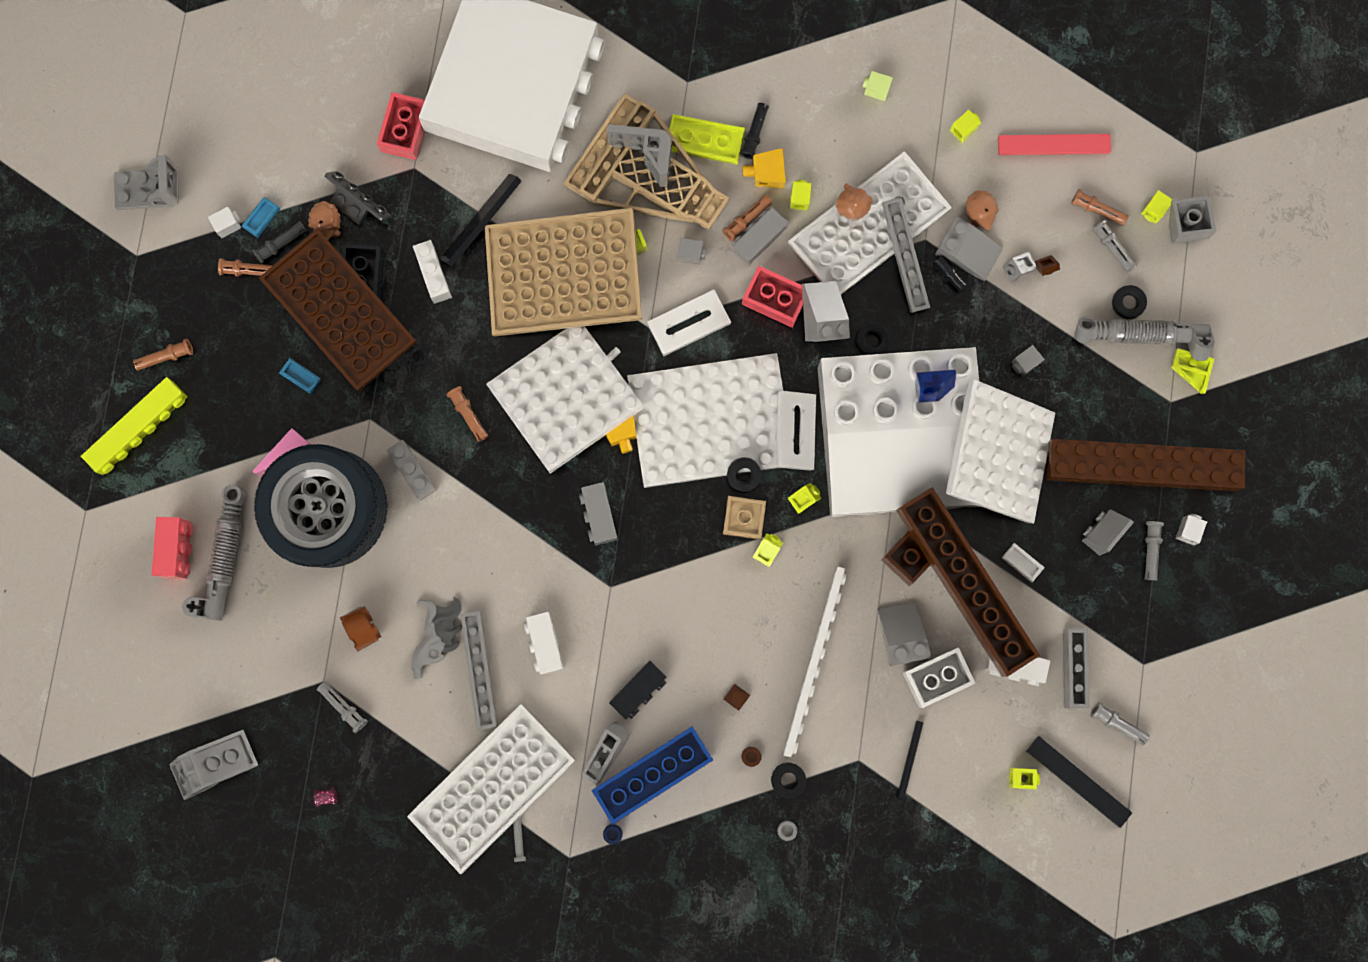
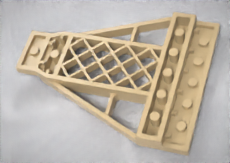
[563,93,730,230]

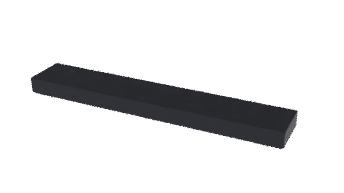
[439,174,522,267]
[1026,736,1132,828]

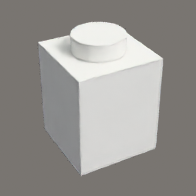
[208,207,241,238]
[1176,514,1207,545]

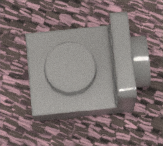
[1003,252,1037,282]

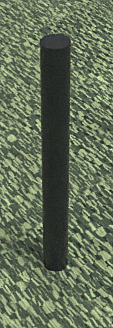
[897,721,924,799]

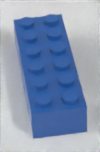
[591,726,713,825]

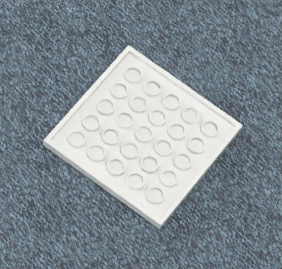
[486,326,644,474]
[946,379,1055,523]

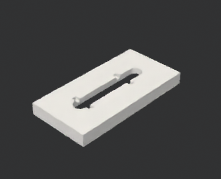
[647,290,731,356]
[776,391,816,471]

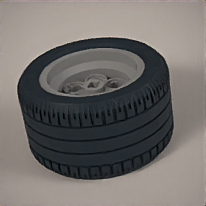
[254,444,388,568]

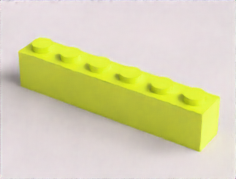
[81,377,188,475]

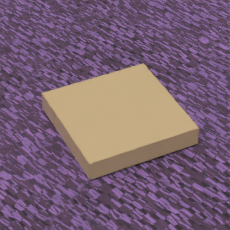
[723,496,766,540]

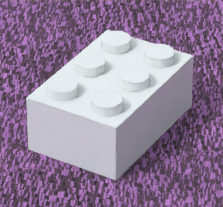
[902,647,976,708]

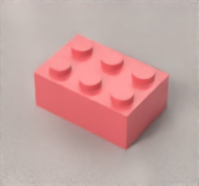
[377,92,425,161]
[742,266,803,328]
[152,517,193,579]

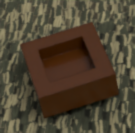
[1034,255,1060,276]
[723,684,750,711]

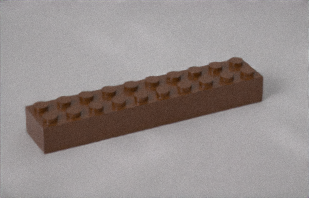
[1046,439,1245,491]
[896,487,1040,677]

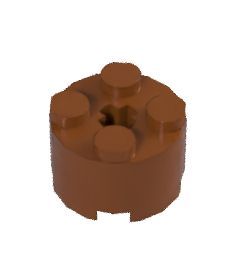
[339,606,382,652]

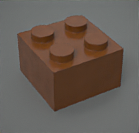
[881,531,930,586]

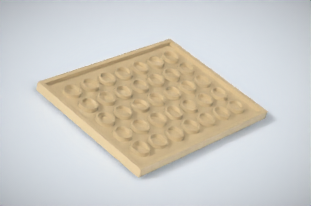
[485,208,642,336]

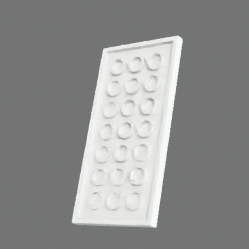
[788,151,952,295]
[407,704,576,874]

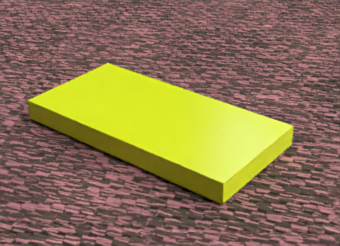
[669,114,745,165]

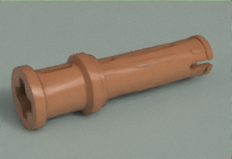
[1071,189,1129,226]
[722,195,772,242]
[218,258,273,277]
[133,339,193,371]
[446,386,489,442]

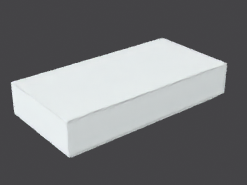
[1001,543,1045,583]

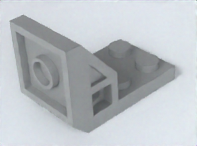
[607,124,672,187]
[114,155,178,210]
[169,730,258,800]

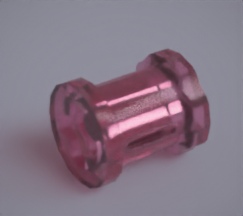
[313,787,337,808]

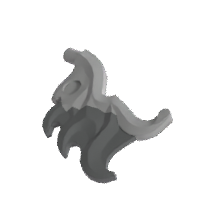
[412,597,462,679]

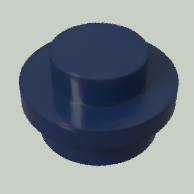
[603,824,623,844]

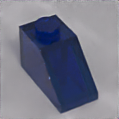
[915,370,956,403]

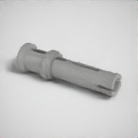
[1092,219,1137,273]
[1145,521,1164,581]
[317,681,368,733]
[1090,702,1150,745]

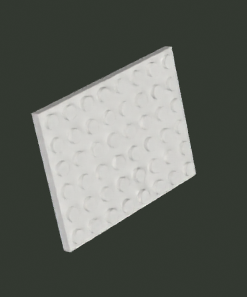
[627,353,783,488]

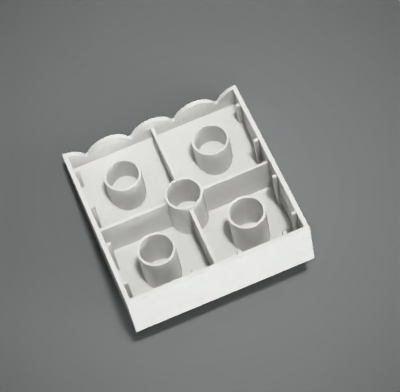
[817,347,981,518]

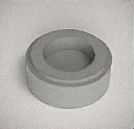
[777,820,797,841]

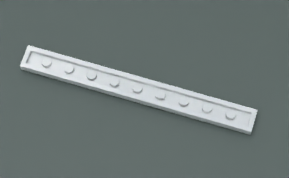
[782,567,847,757]

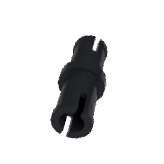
[933,256,967,291]

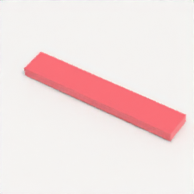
[998,134,1111,155]

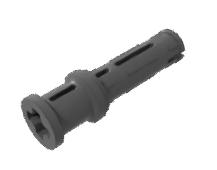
[251,221,307,264]

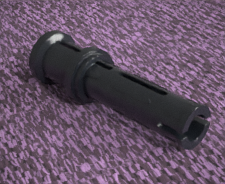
[739,103,769,159]

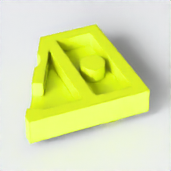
[1171,348,1214,394]

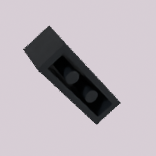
[609,661,667,720]

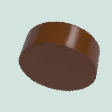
[741,747,761,767]

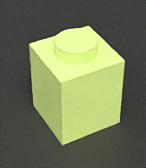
[863,71,893,101]

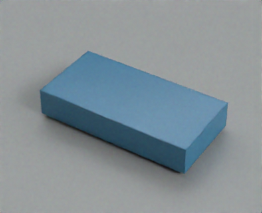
[242,197,280,238]
[279,358,322,395]

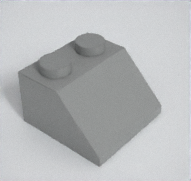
[1169,196,1216,243]
[1081,509,1134,556]

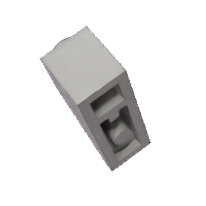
[581,722,632,786]

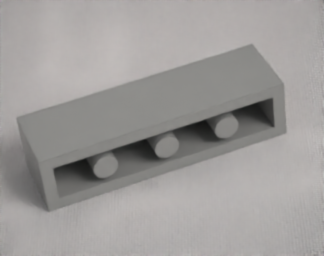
[1063,628,1089,708]

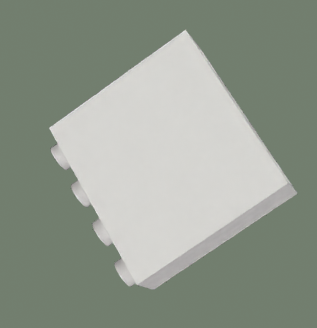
[419,0,605,172]

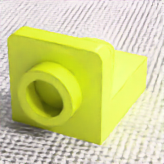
[788,483,821,514]
[753,534,783,567]

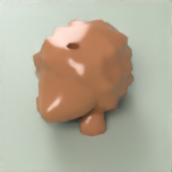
[836,183,873,221]
[965,190,999,230]
[308,201,341,240]

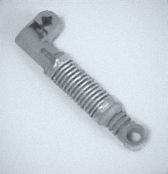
[1074,317,1215,361]
[182,485,246,621]

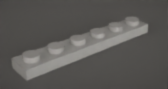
[881,198,930,313]
[460,611,498,730]

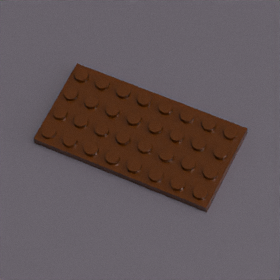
[259,229,417,392]

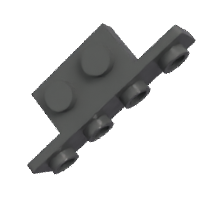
[324,171,391,225]

